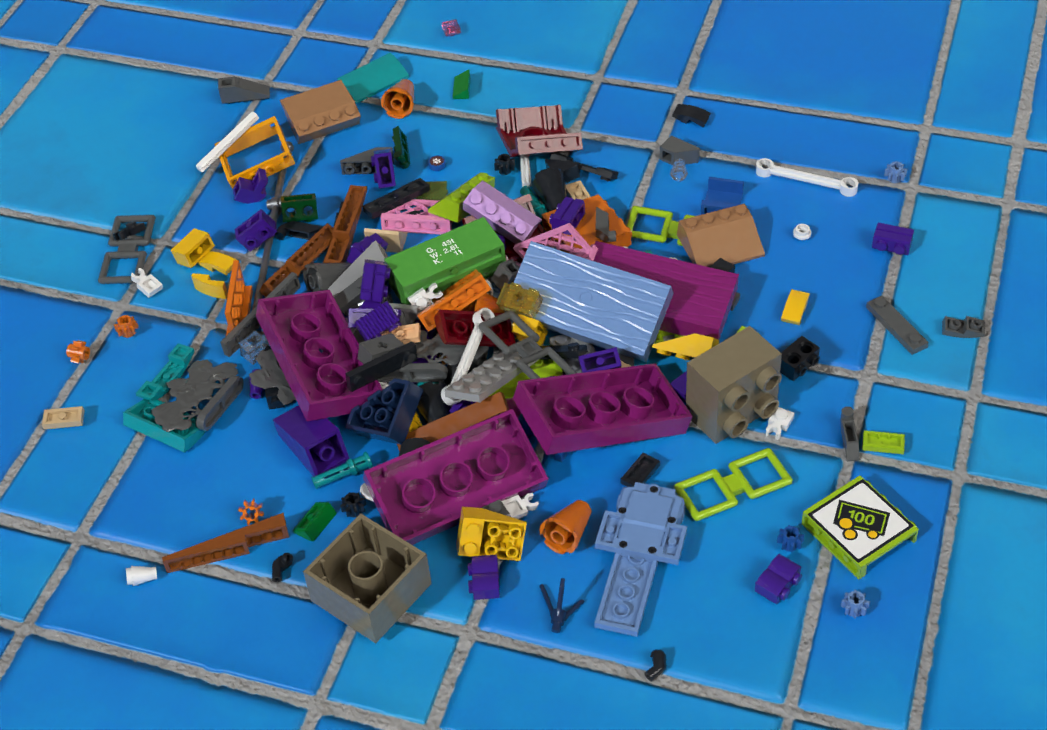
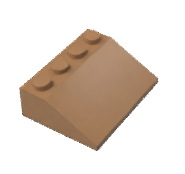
[280,80,361,144]
[677,204,765,267]

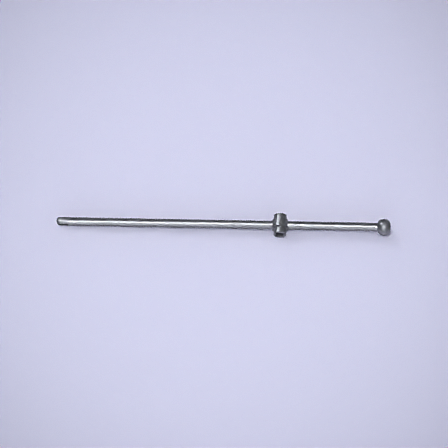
[248,141,294,341]

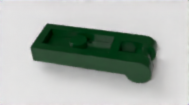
[392,126,410,169]

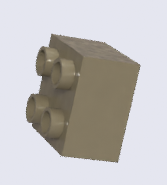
[686,326,782,444]
[303,513,432,643]

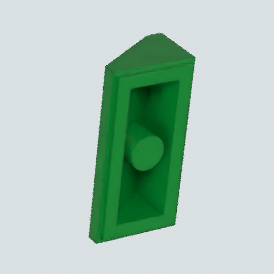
[453,70,471,99]
[293,502,336,541]

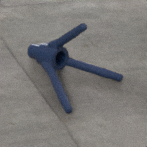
[540,578,584,633]

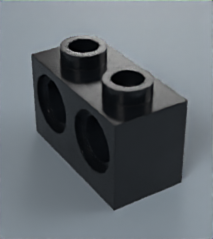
[780,336,820,381]

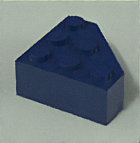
[345,378,423,445]

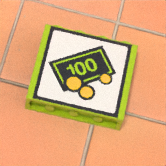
[802,475,919,579]

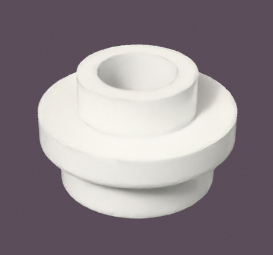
[793,224,811,240]

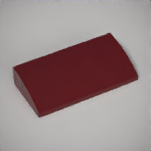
[434,309,515,347]

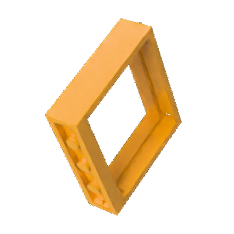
[214,116,296,189]

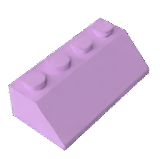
[463,181,542,244]

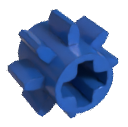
[777,525,804,552]

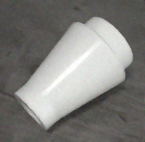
[126,566,157,586]

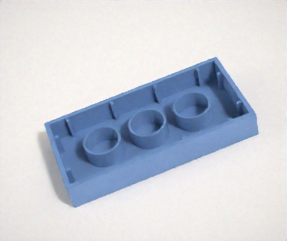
[503,241,674,362]

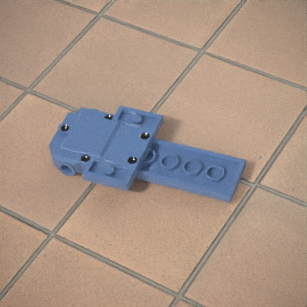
[595,482,687,637]

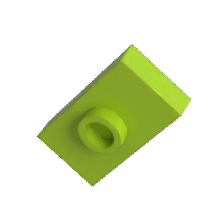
[862,430,905,454]

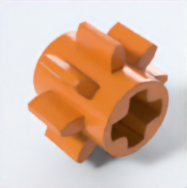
[114,315,139,338]
[66,340,90,364]
[238,498,264,525]

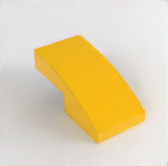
[198,251,236,275]
[191,273,228,299]
[781,289,810,325]

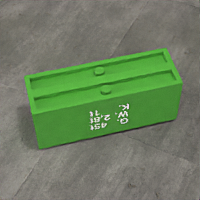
[384,217,506,305]

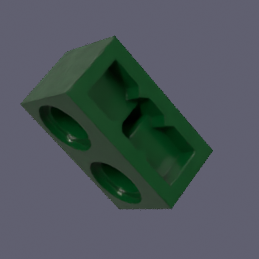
[280,193,318,223]

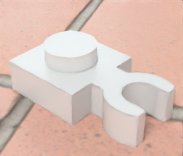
[131,268,163,298]
[407,283,443,314]
[766,407,795,440]
[502,493,539,519]

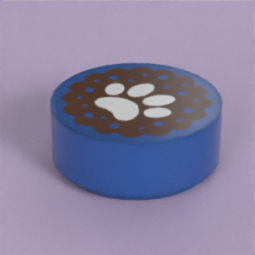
[428,155,446,171]

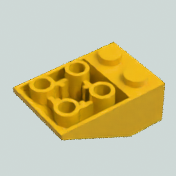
[652,333,720,361]
[456,506,527,561]

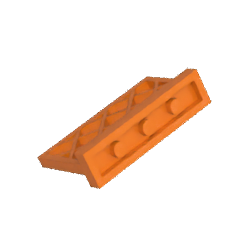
[225,260,253,336]
[417,269,491,332]

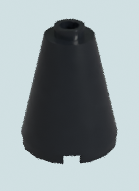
[531,168,567,212]
[417,381,451,424]

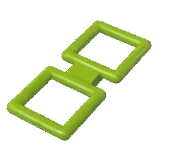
[627,206,695,246]
[674,448,793,521]

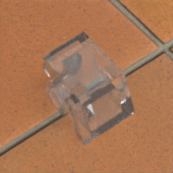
[238,331,269,365]

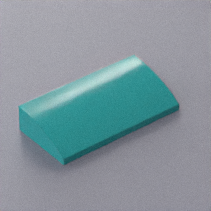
[337,53,409,104]
[123,399,206,453]

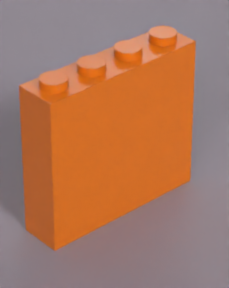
[541,194,632,253]

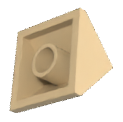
[364,228,408,253]

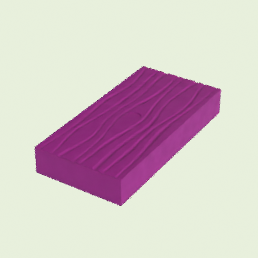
[594,241,739,340]
[256,290,383,421]
[513,363,693,455]
[363,409,549,545]

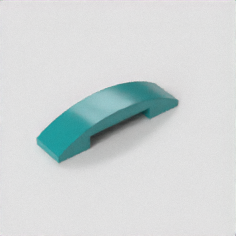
[136,343,194,401]

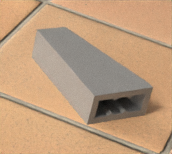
[328,240,388,297]

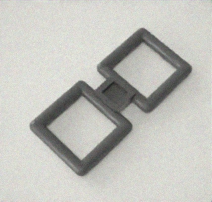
[98,215,156,284]
[479,310,577,379]

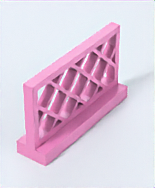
[380,199,453,235]
[513,223,598,261]

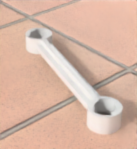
[756,158,858,197]
[441,308,495,405]

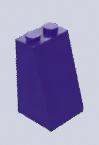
[273,405,349,477]

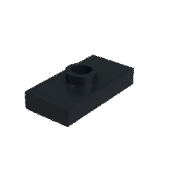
[621,452,660,487]

